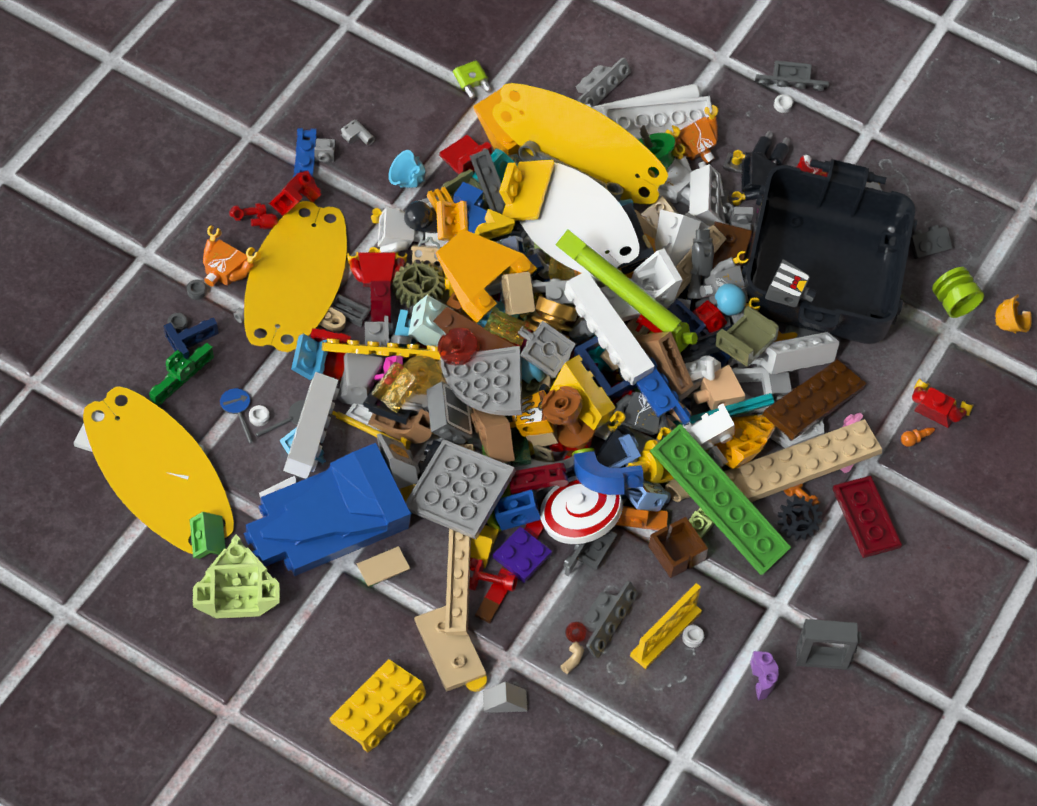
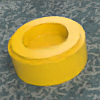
[466,676,487,692]

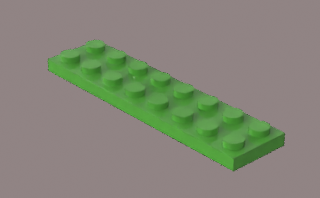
[650,424,791,575]

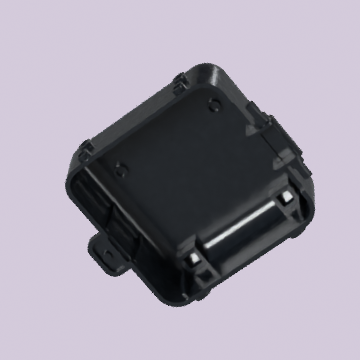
[742,159,917,344]

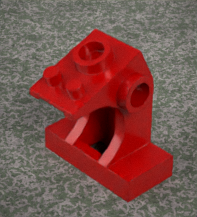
[269,170,321,216]

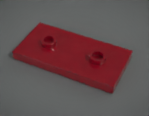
[832,475,902,558]

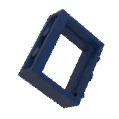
[573,336,637,401]

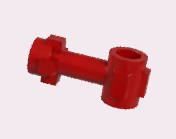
[229,203,266,221]

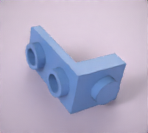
[609,434,641,468]

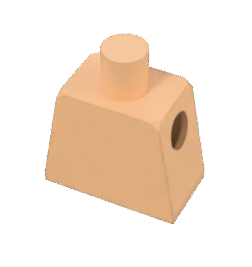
[693,365,746,410]

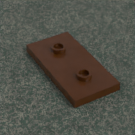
[701,221,752,279]

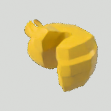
[627,439,674,483]

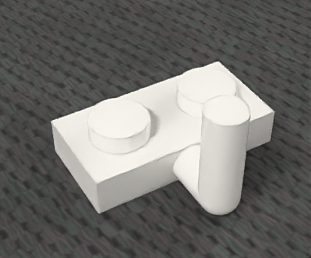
[685,355,721,381]

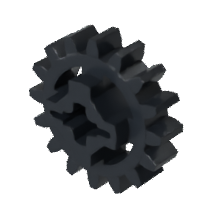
[777,496,822,541]

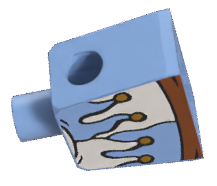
[624,478,671,512]

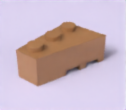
[470,408,515,463]

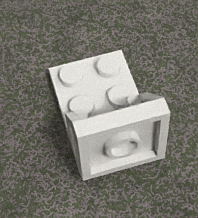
[600,249,683,322]

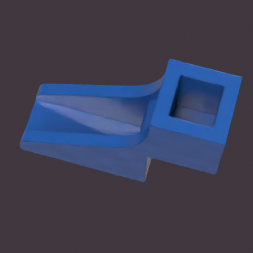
[454,182,487,233]

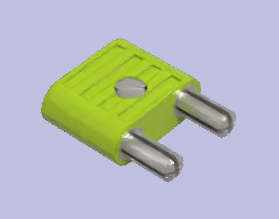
[453,61,492,99]

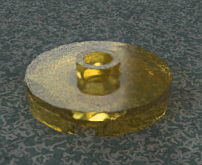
[402,356,442,395]

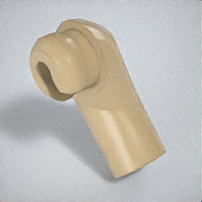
[561,642,584,674]

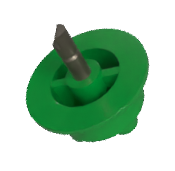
[639,125,676,175]

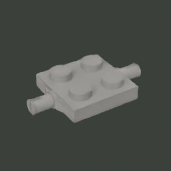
[518,321,576,378]

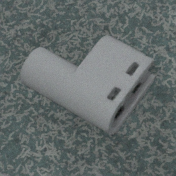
[341,120,375,146]

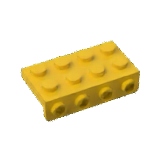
[329,659,426,752]

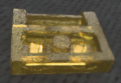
[484,306,531,345]

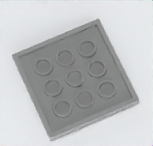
[405,439,516,539]

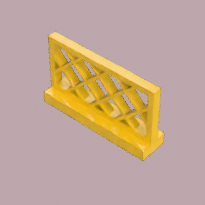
[630,583,702,669]

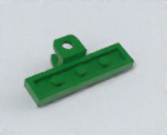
[149,343,214,406]

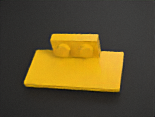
[499,160,555,221]

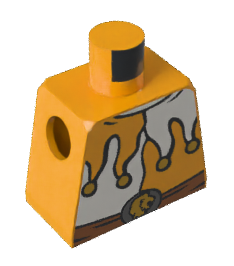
[506,390,554,437]

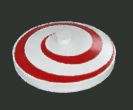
[540,476,623,544]

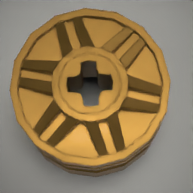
[529,296,578,339]

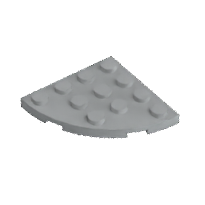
[440,346,522,416]

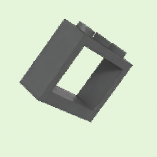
[796,619,861,670]

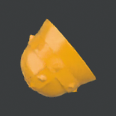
[995,294,1032,334]

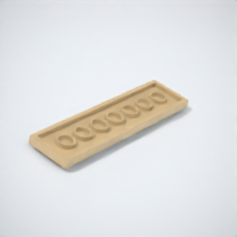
[723,419,882,502]

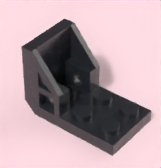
[608,202,654,275]

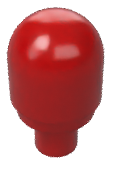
[251,214,278,230]

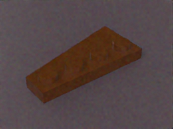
[433,307,515,353]

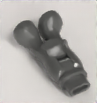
[687,229,714,299]

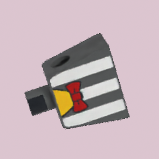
[765,260,817,307]

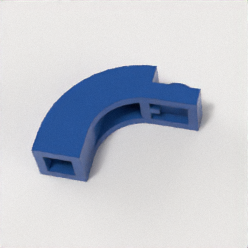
[574,451,643,495]

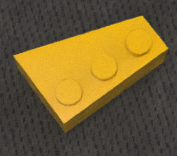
[549,355,616,430]

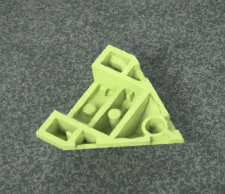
[193,534,280,618]

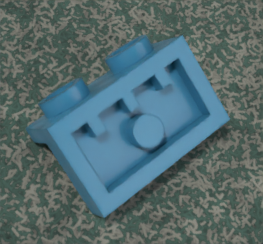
[291,333,328,380]

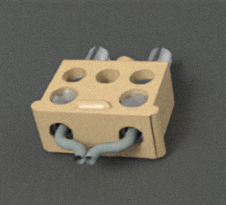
[411,237,443,272]

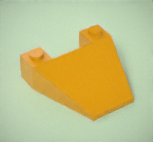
[473,88,524,160]
[435,229,537,323]

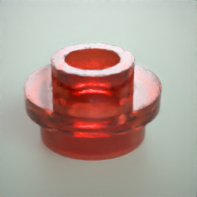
[565,621,587,643]

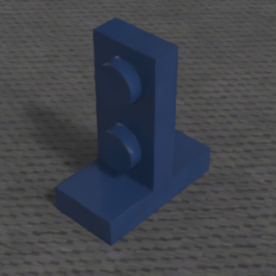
[163,317,219,359]

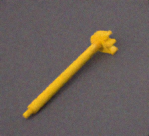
[332,411,411,450]

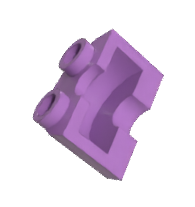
[750,651,779,701]

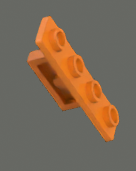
[615,506,668,530]

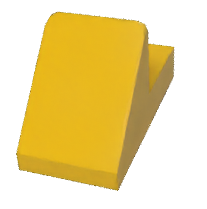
[474,209,515,239]
[470,525,499,568]

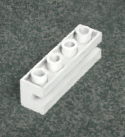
[760,332,839,374]

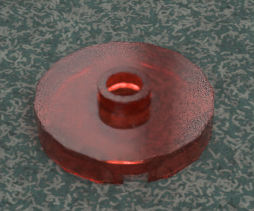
[438,328,478,366]

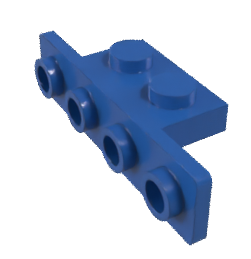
[636,355,691,426]

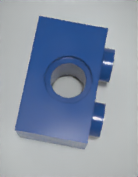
[494,490,541,531]

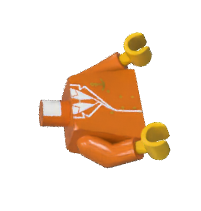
[666,105,718,164]
[203,226,261,287]

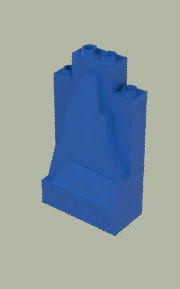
[244,443,411,576]

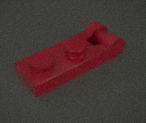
[509,463,568,494]

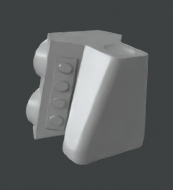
[337,353,384,406]

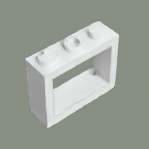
[731,367,772,418]

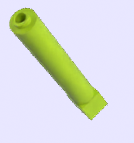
[555,229,682,336]

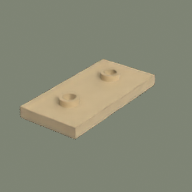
[414,606,486,692]

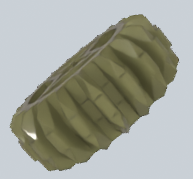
[393,260,445,308]

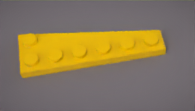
[322,338,447,360]

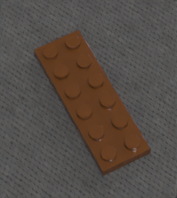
[763,359,867,440]

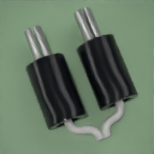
[752,131,790,166]

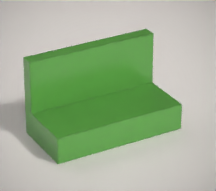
[189,512,226,559]

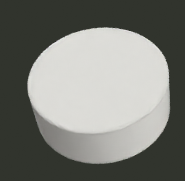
[774,95,793,113]
[249,405,270,426]
[682,625,704,648]

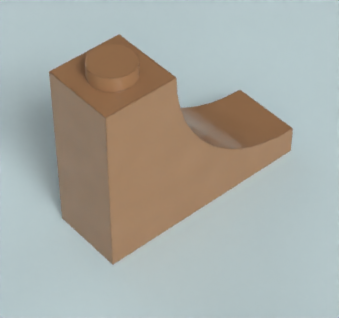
[634,331,694,395]

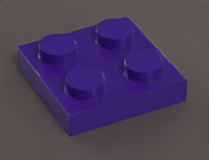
[493,527,552,583]

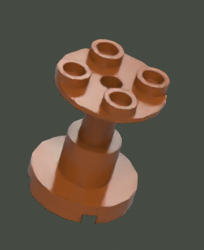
[541,386,597,449]

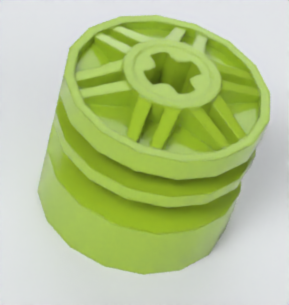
[932,267,984,318]

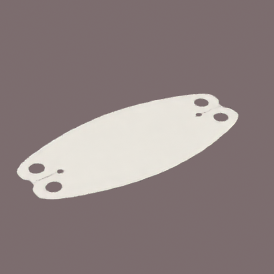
[519,162,639,277]

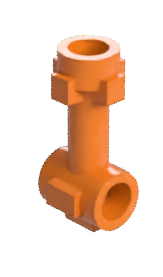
[783,484,820,506]

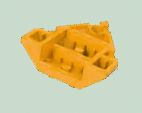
[714,415,776,469]

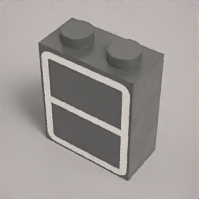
[426,382,473,445]

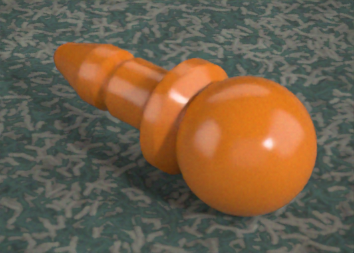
[901,428,935,447]

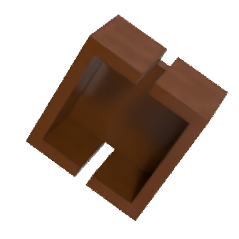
[648,517,708,579]

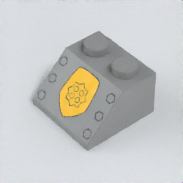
[377,433,420,489]

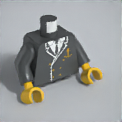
[610,392,671,440]

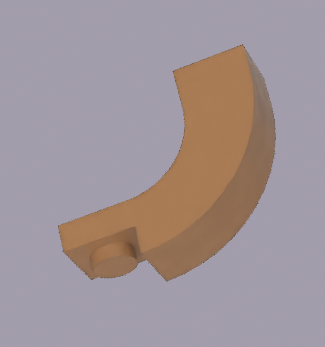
[368,409,432,444]

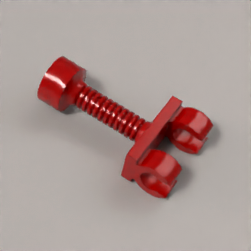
[469,557,518,592]

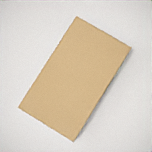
[357,546,410,587]

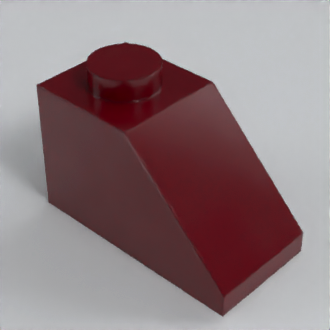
[370,281,391,323]

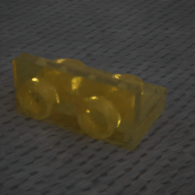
[372,362,420,413]

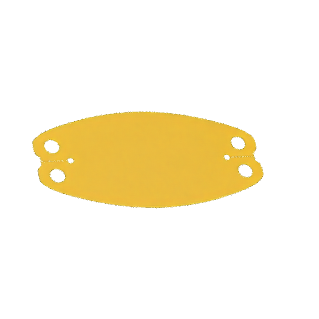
[492,83,668,204]
[244,201,347,352]
[83,387,234,554]

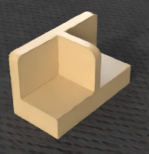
[501,272,535,315]

